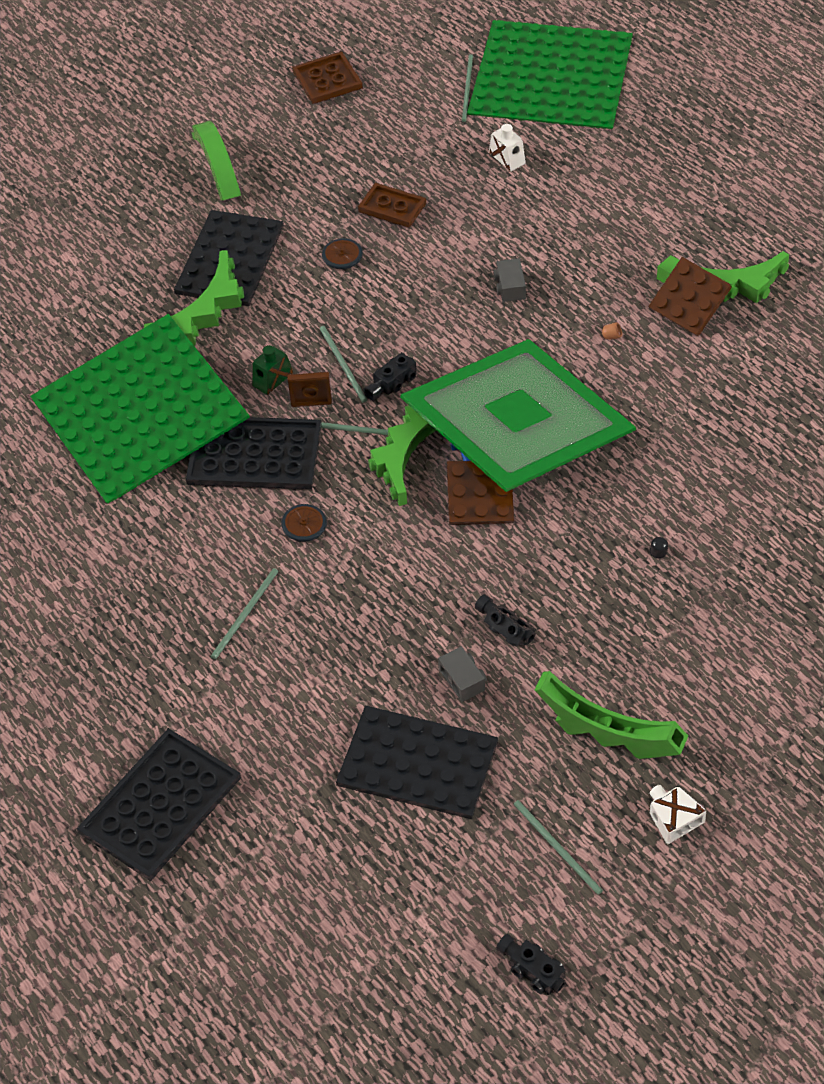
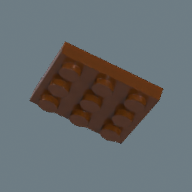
[292,51,363,104]
[648,257,732,337]
[447,461,514,525]

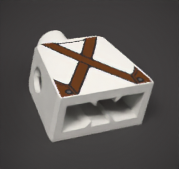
[489,124,525,171]
[650,785,706,844]

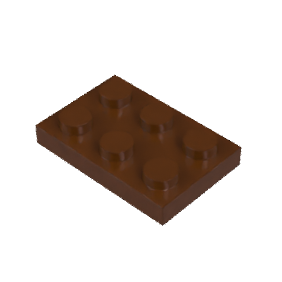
[358,182,426,228]

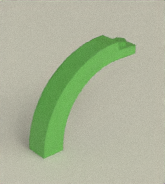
[191,121,241,200]

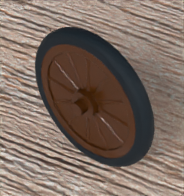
[322,238,363,269]
[281,504,327,542]

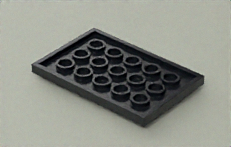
[174,210,284,306]
[186,417,322,490]
[336,705,498,820]
[76,728,241,881]

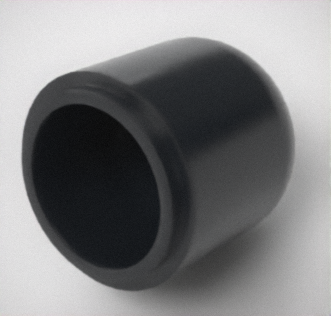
[650,537,668,558]

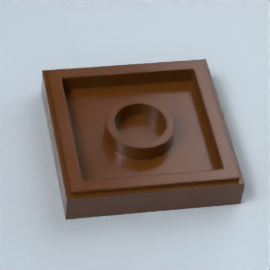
[288,372,332,407]

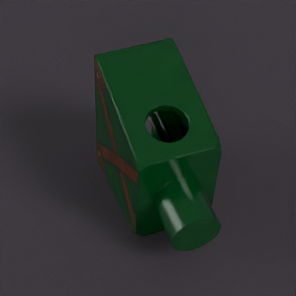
[252,345,293,395]

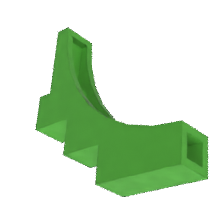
[144,250,244,345]
[657,251,789,303]
[368,405,436,506]
[534,671,688,759]

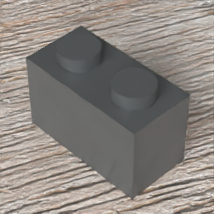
[493,258,526,302]
[438,646,487,702]

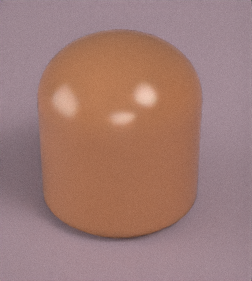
[602,322,622,339]

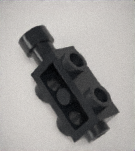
[363,352,417,402]
[475,594,536,647]
[496,933,566,995]

